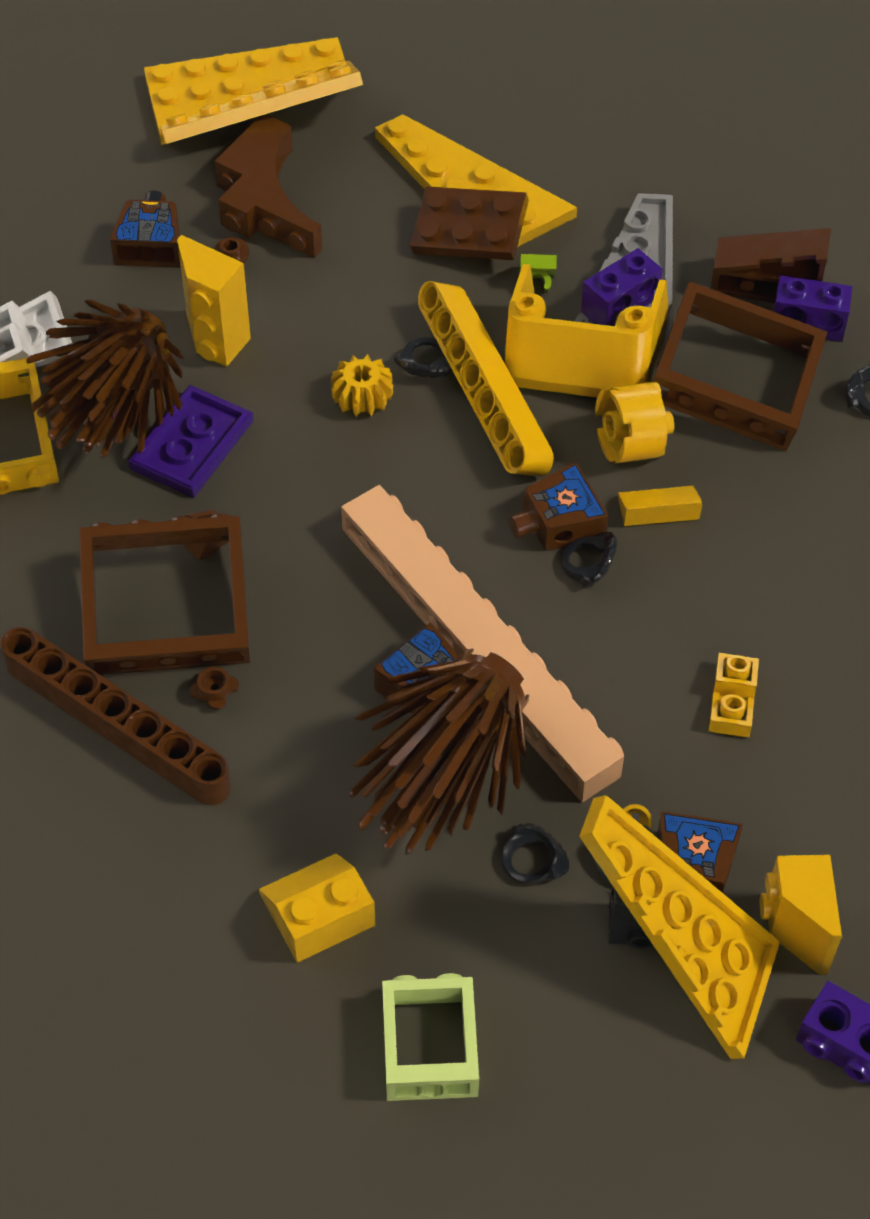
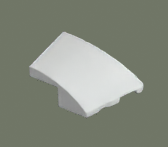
[0,291,72,367]

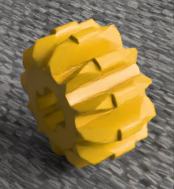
[331,354,393,417]

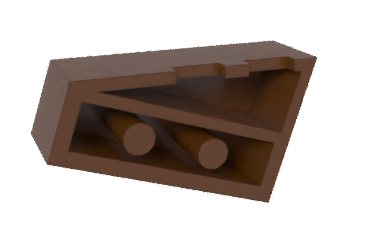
[710,228,831,303]

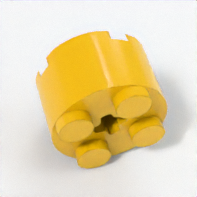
[595,382,674,463]

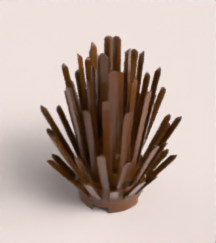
[26,300,184,458]
[349,649,529,854]

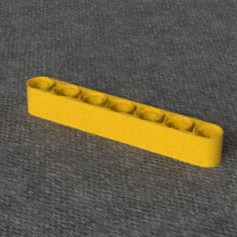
[418,281,554,477]

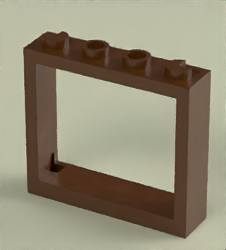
[652,281,827,451]
[79,513,250,675]

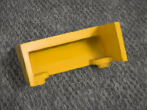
[504,264,670,398]

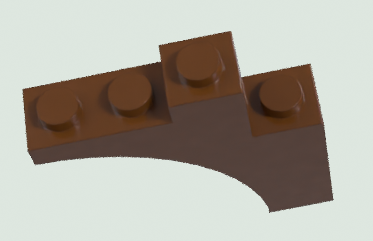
[215,114,323,258]

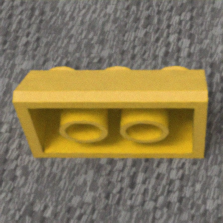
[177,235,251,367]

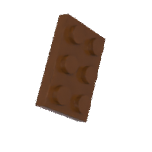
[410,187,529,260]

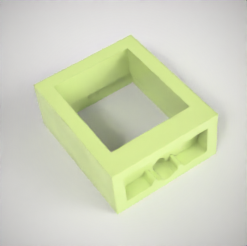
[382,973,479,1101]

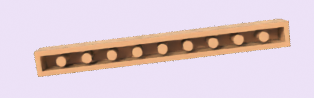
[341,484,624,803]

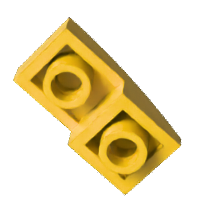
[709,653,759,738]

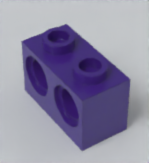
[581,248,663,326]
[773,275,853,342]
[796,980,870,1084]

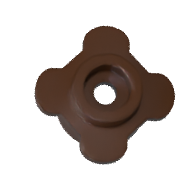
[190,667,239,710]

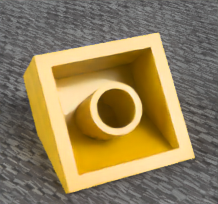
[259,853,375,963]
[760,855,842,975]

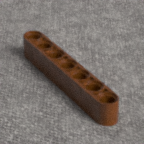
[0,627,231,805]

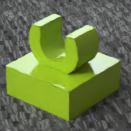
[520,254,557,292]

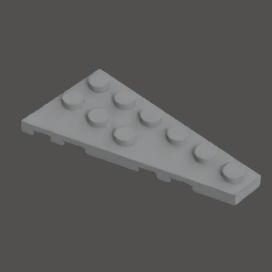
[575,193,673,362]

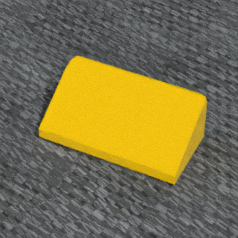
[618,486,702,526]

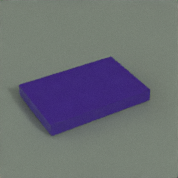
[128,385,254,498]

